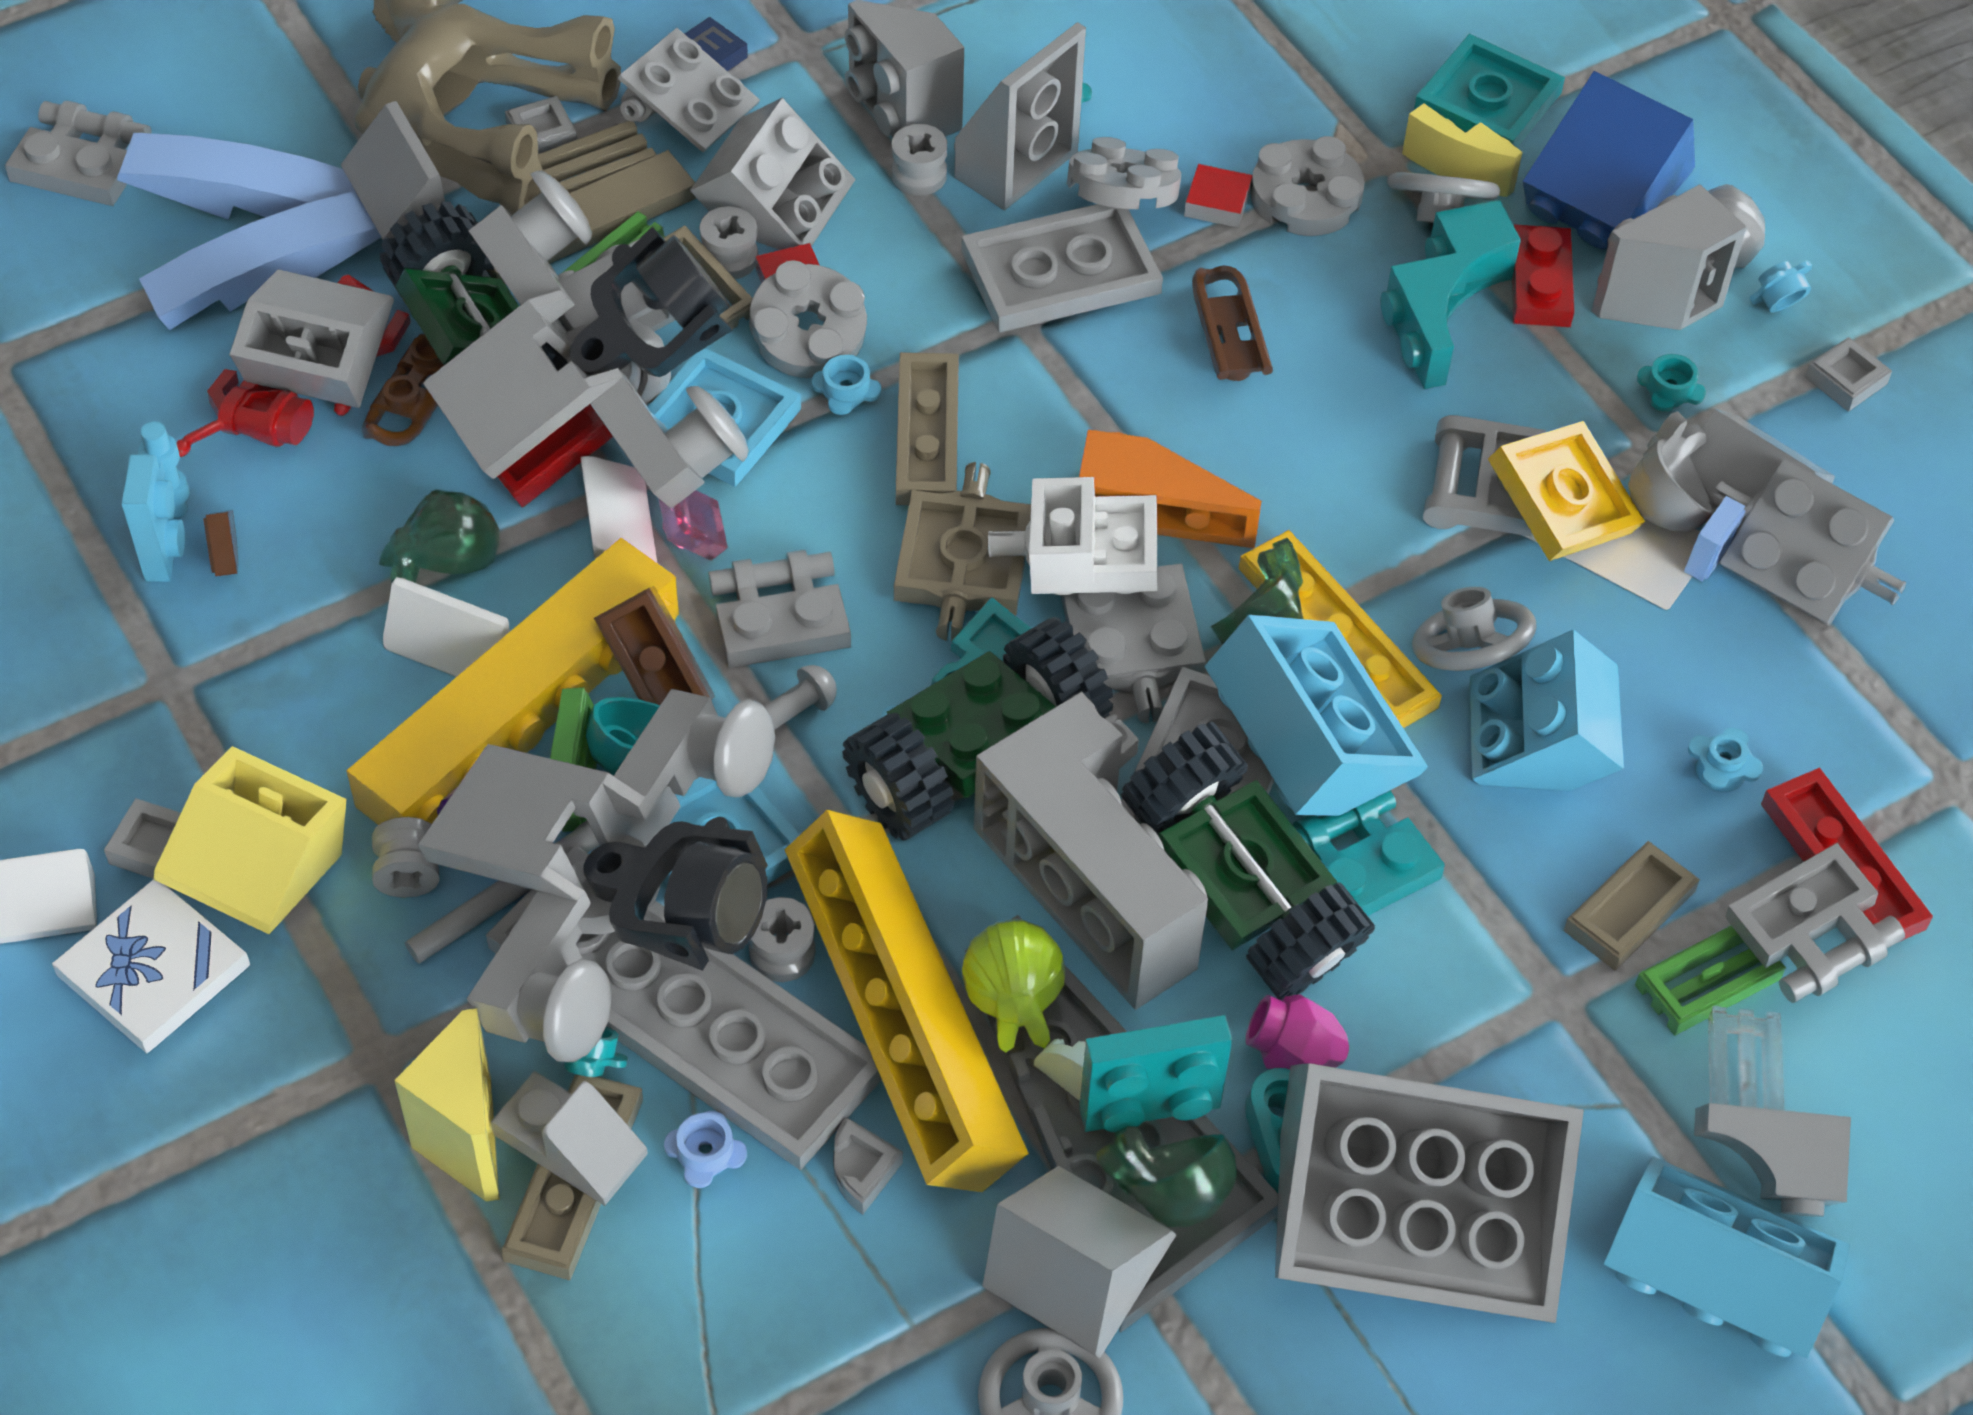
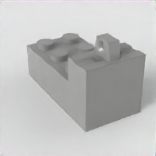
[974,692,1208,1010]

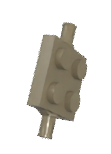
[894,462,1031,641]

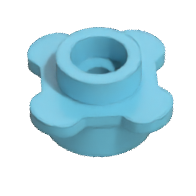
[1749,261,1813,313]
[812,355,881,415]
[1688,727,1763,792]

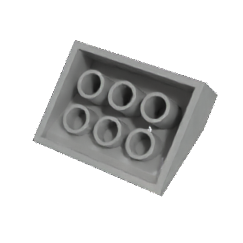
[1275,1063,1584,1323]

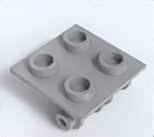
[618,28,760,152]

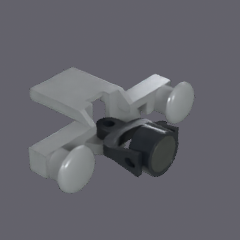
[423,171,749,509]
[418,689,775,1062]

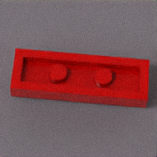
[1761,767,1933,942]

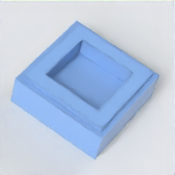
[1684,496,1746,582]

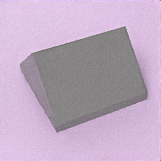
[341,101,445,239]
[1690,409,1835,511]
[982,1166,1176,1359]

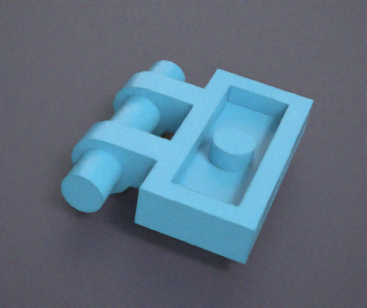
[122,421,190,582]

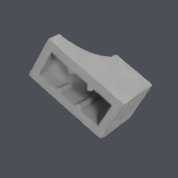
[1694,1103,1851,1217]

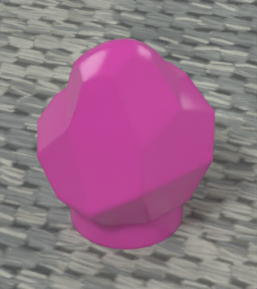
[1245,994,1349,1070]

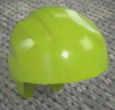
[962,919,1066,1053]

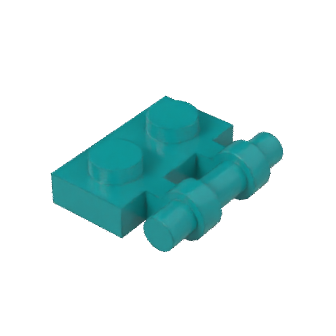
[1293,790,1445,916]

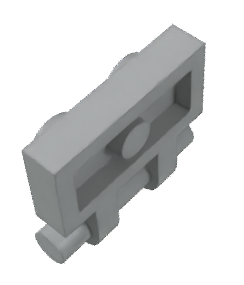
[5,100,152,206]
[708,550,851,668]
[1725,843,1905,1003]

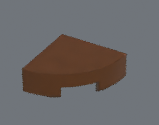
[203,510,239,577]

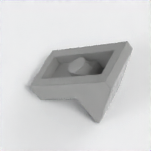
[491,1071,648,1206]

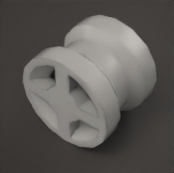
[892,124,947,196]
[699,206,758,279]
[372,817,440,898]
[749,897,816,982]

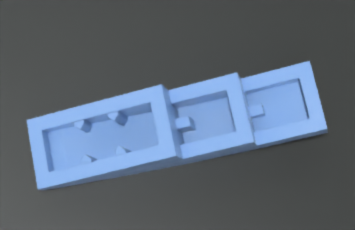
[117,133,355,220]
[139,191,381,330]

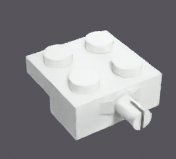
[988,477,1157,595]

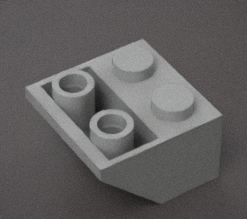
[844,0,964,137]
[690,97,856,250]
[1592,184,1747,330]
[229,269,394,408]

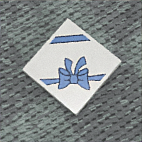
[52,879,250,1054]

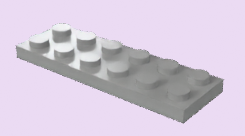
[486,846,882,1171]

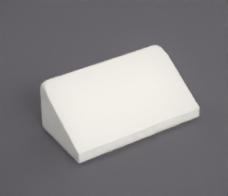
[581,456,657,563]
[383,577,510,677]
[0,849,97,944]

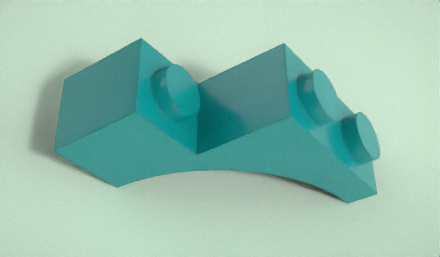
[1380,200,1521,389]

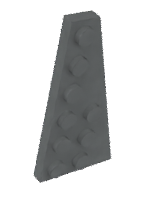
[965,915,1278,1333]

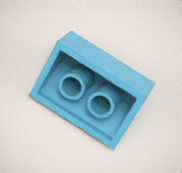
[1204,615,1428,816]
[1603,1156,1850,1359]

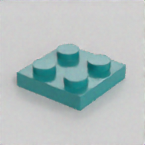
[1413,33,1565,148]
[1079,1015,1232,1132]

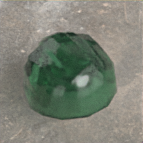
[379,489,500,585]
[1210,538,1304,645]
[1096,1126,1237,1227]

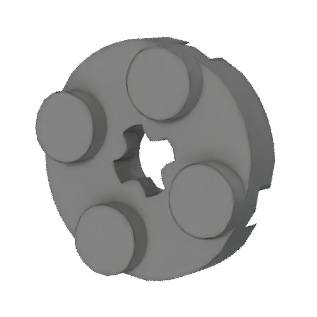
[1250,136,1365,236]
[1067,137,1181,209]
[749,260,867,378]

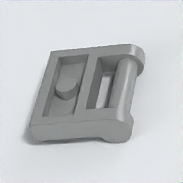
[1423,415,1546,537]

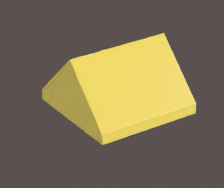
[394,1008,500,1201]

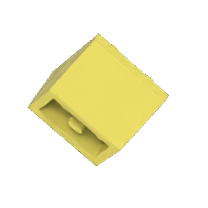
[154,746,347,934]

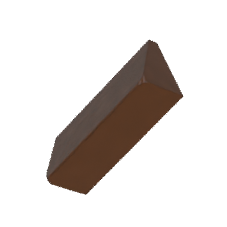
[594,586,715,705]

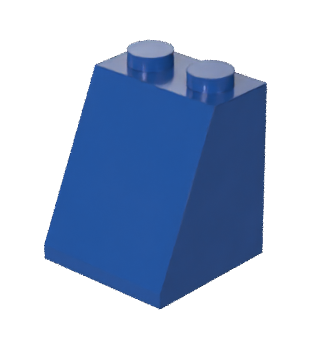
[1523,71,1695,249]

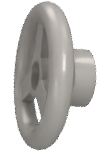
[1387,172,1500,223]
[1412,587,1536,671]
[978,1328,1123,1415]

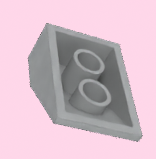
[954,22,1086,211]

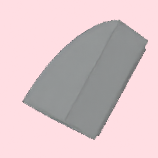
[833,1117,903,1215]

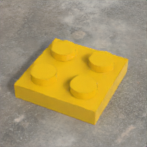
[1488,421,1645,561]

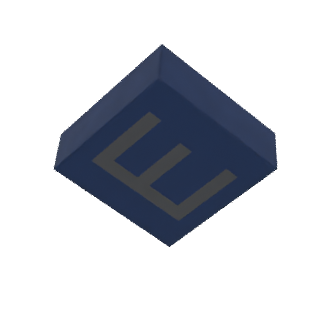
[684,17,748,71]

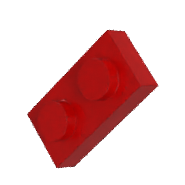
[1512,224,1575,328]

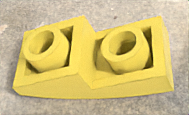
[1402,104,1523,197]

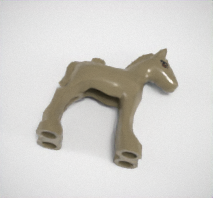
[355,0,621,215]

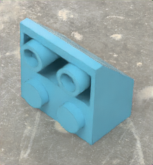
[1470,629,1624,791]

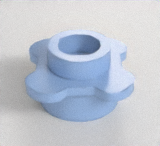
[664,1111,747,1188]

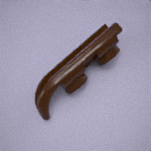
[1192,265,1273,381]
[362,334,444,447]

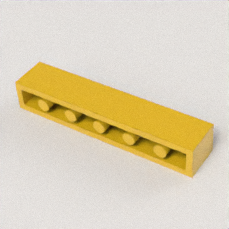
[346,538,679,825]
[784,810,1029,1192]

